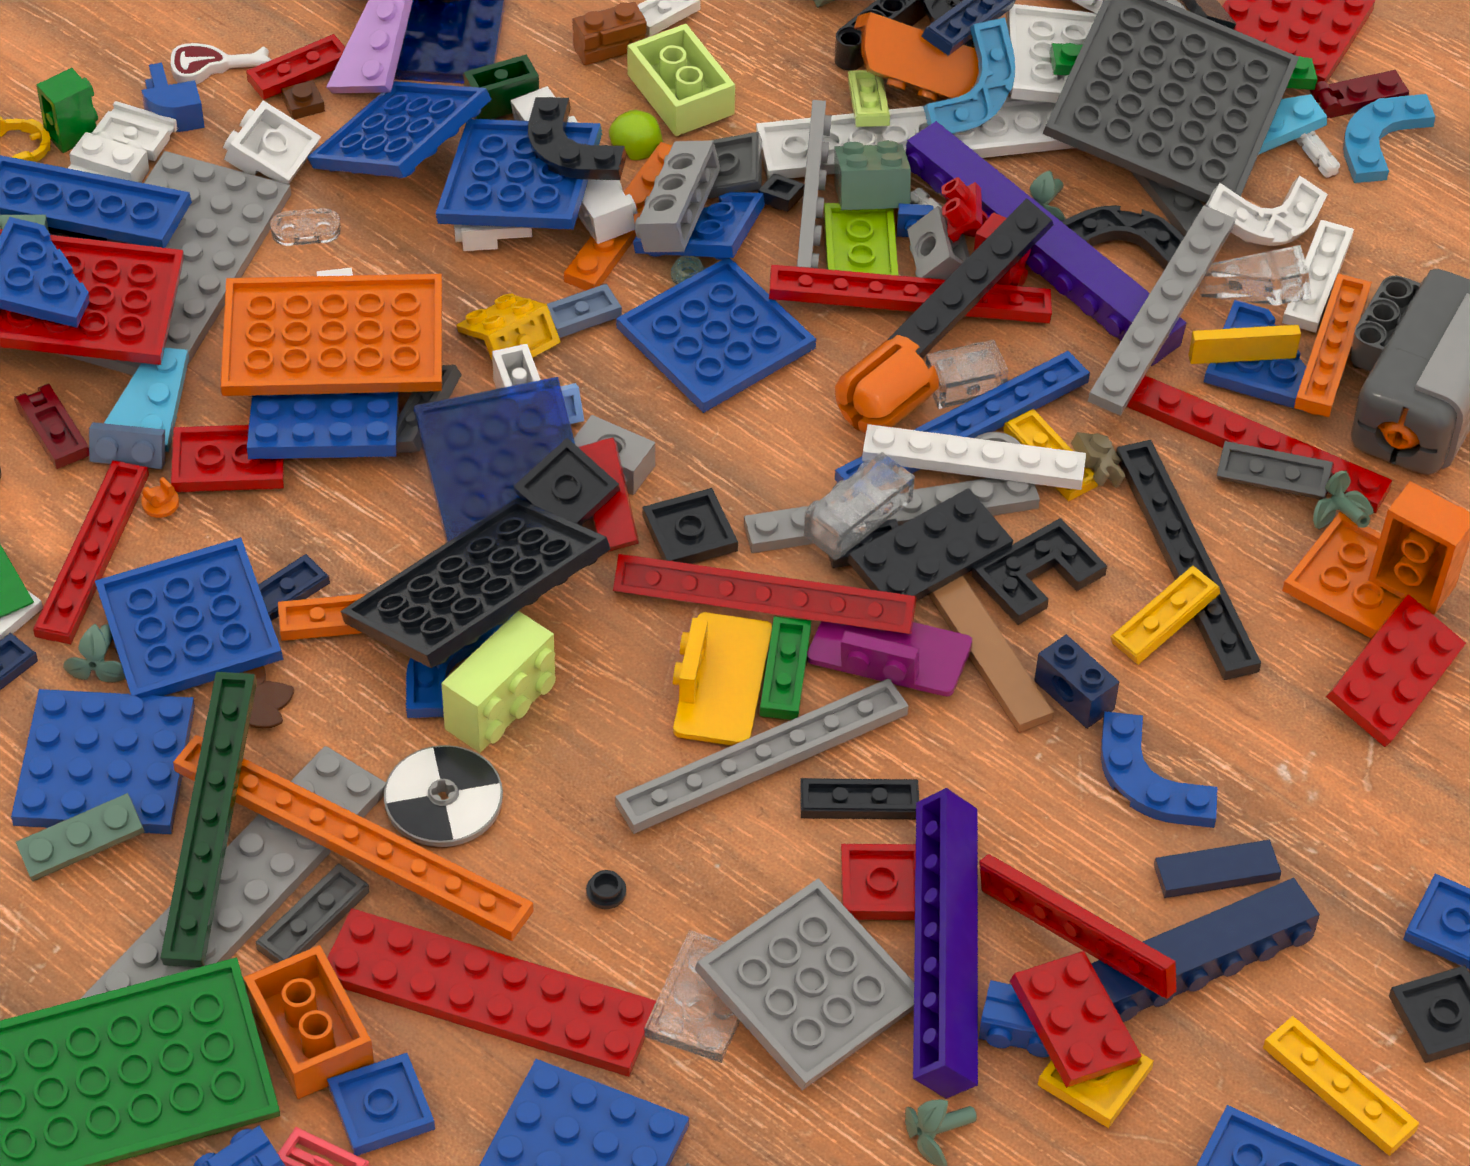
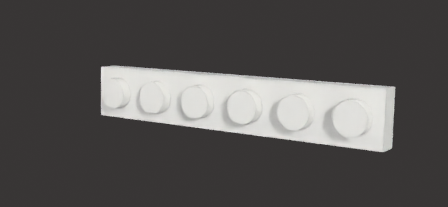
[862,424,1086,490]

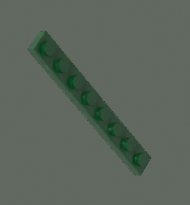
[160,672,257,967]

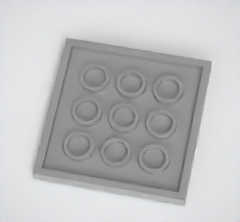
[694,878,914,1091]

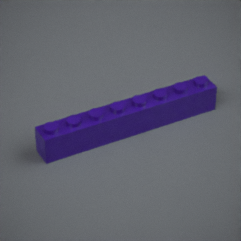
[913,788,978,1099]

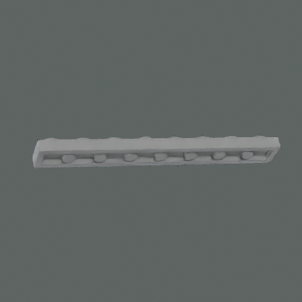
[1088,205,1236,416]
[744,478,1040,553]
[615,679,909,834]

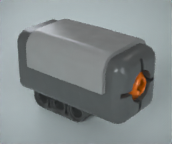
[1350,269,1470,475]

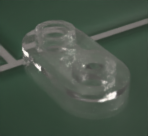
[270,208,341,246]

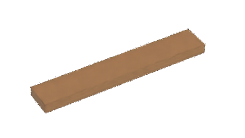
[929,576,1054,733]

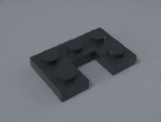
[972,518,1107,625]

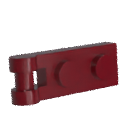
[1310,70,1409,118]
[14,383,89,469]

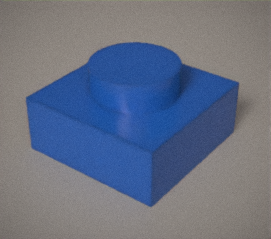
[896,203,933,237]

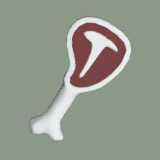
[171,43,272,85]

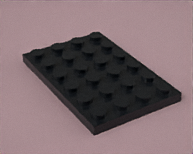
[340,498,611,668]

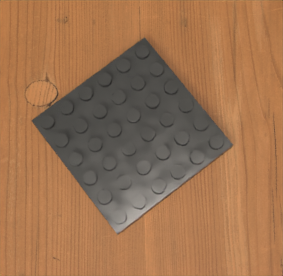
[1043,0,1299,203]

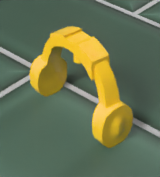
[0,116,51,162]

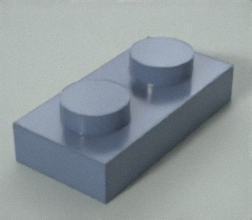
[547,283,622,338]
[89,422,165,469]

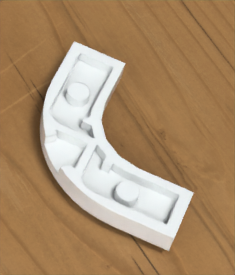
[1206,175,1328,246]

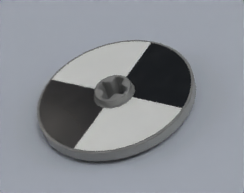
[384,745,503,847]

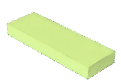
[848,70,890,127]

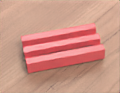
[278,1127,370,1166]

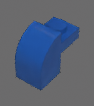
[141,62,205,132]

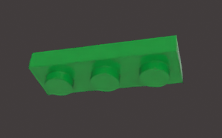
[760,616,812,720]

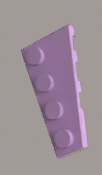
[326,0,413,94]

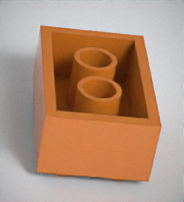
[1368,481,1470,615]
[243,945,374,1100]

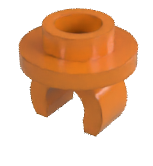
[141,477,179,518]

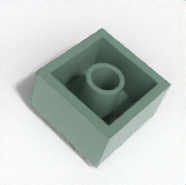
[834,140,911,210]

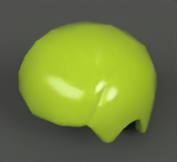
[609,110,663,160]

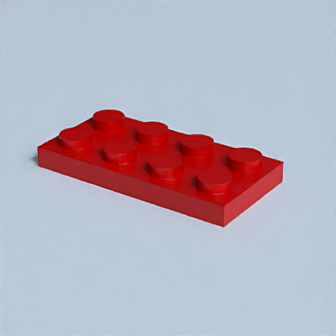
[1326,594,1466,747]

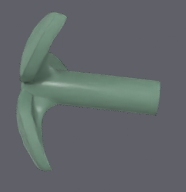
[1030,171,1066,221]
[1313,471,1373,529]
[63,624,126,682]
[905,1099,977,1166]

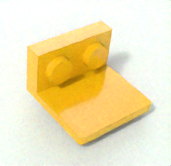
[456,294,561,363]

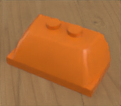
[854,12,979,101]

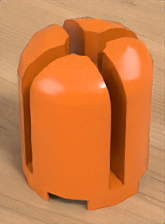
[835,335,939,434]

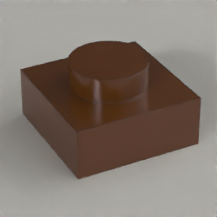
[281,80,325,120]

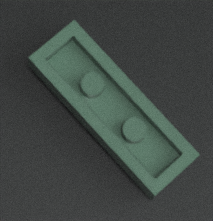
[16,793,145,881]

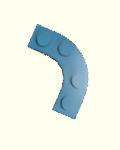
[923,17,1015,135]
[1343,94,1436,183]

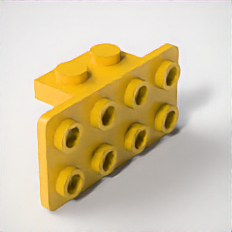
[673,612,772,746]

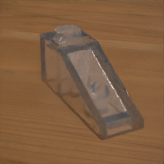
[1199,245,1311,305]

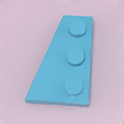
[1258,94,1327,155]
[104,348,189,452]

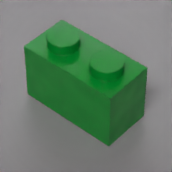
[36,68,98,153]

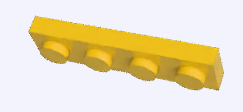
[1263,1016,1419,1156]

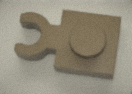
[1071,432,1125,488]

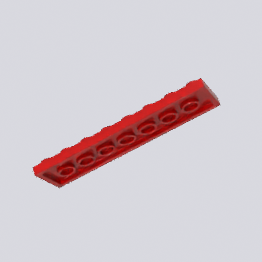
[327,908,657,1077]

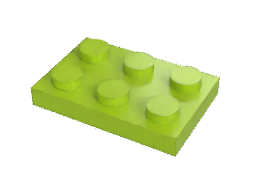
[823,203,899,276]

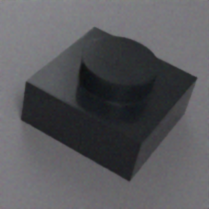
[758,174,804,212]

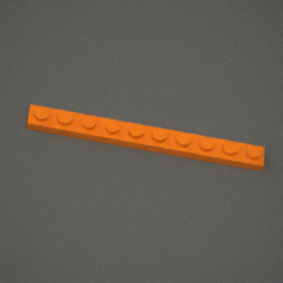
[173,735,534,941]

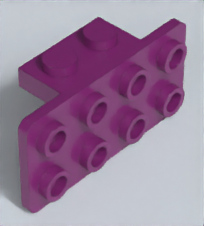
[807,621,972,697]

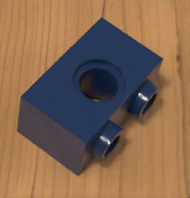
[1034,634,1120,729]

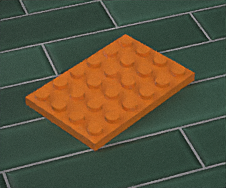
[220,274,442,396]

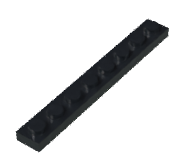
[1116,440,1261,680]

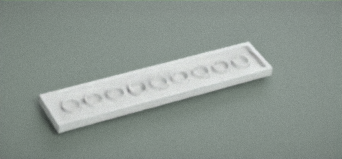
[756,97,1075,180]

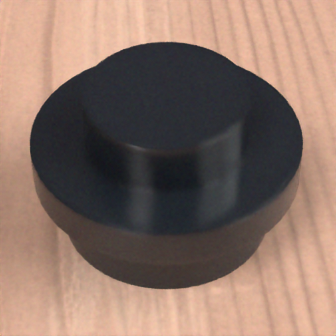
[586,870,626,909]

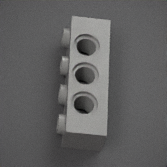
[635,140,721,252]

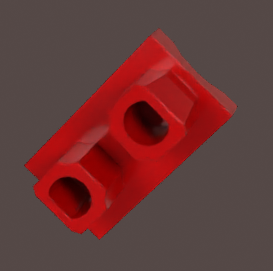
[942,177,988,243]

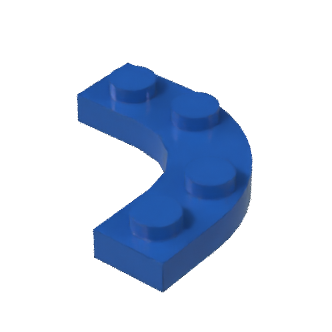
[406,613,515,718]
[1101,711,1218,828]

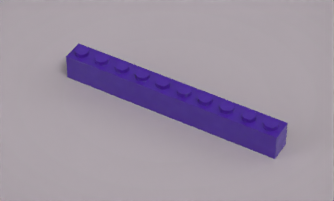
[905,121,1187,366]

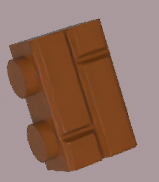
[572,2,647,65]

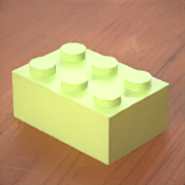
[627,24,735,136]
[441,611,556,753]

